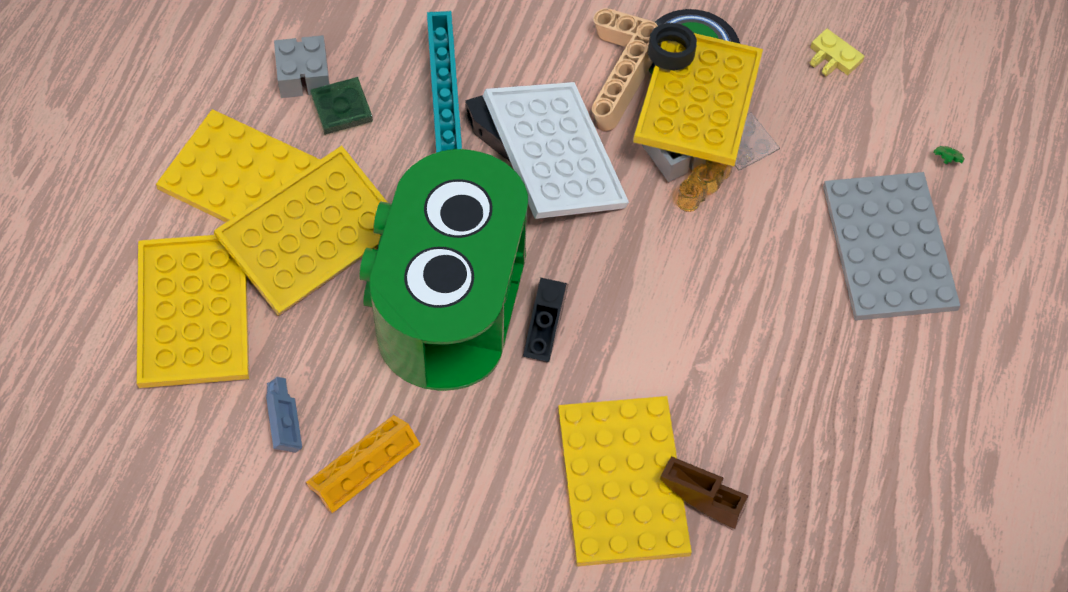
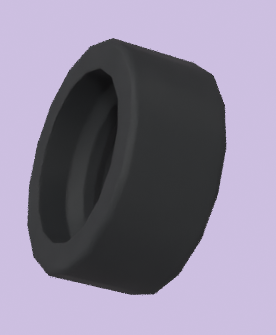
[648,23,697,71]

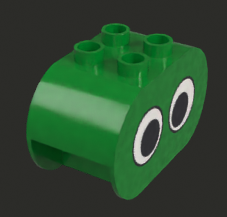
[359,149,528,391]

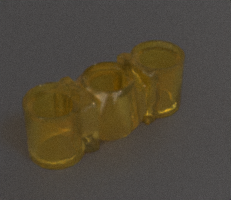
[677,160,733,212]

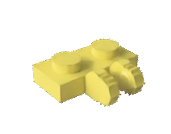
[810,28,865,76]

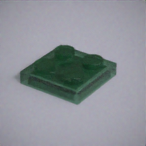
[310,77,373,135]

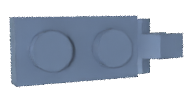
[266,377,302,453]

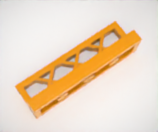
[306,415,421,513]

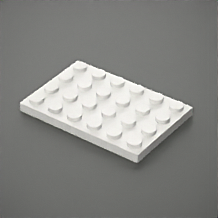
[483,82,629,219]

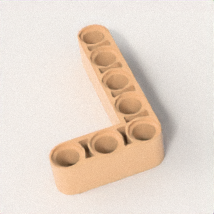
[592,8,662,131]

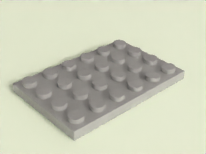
[823,172,960,321]

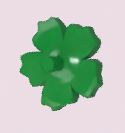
[933,146,965,164]

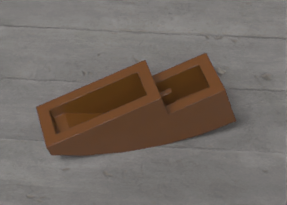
[660,456,749,529]

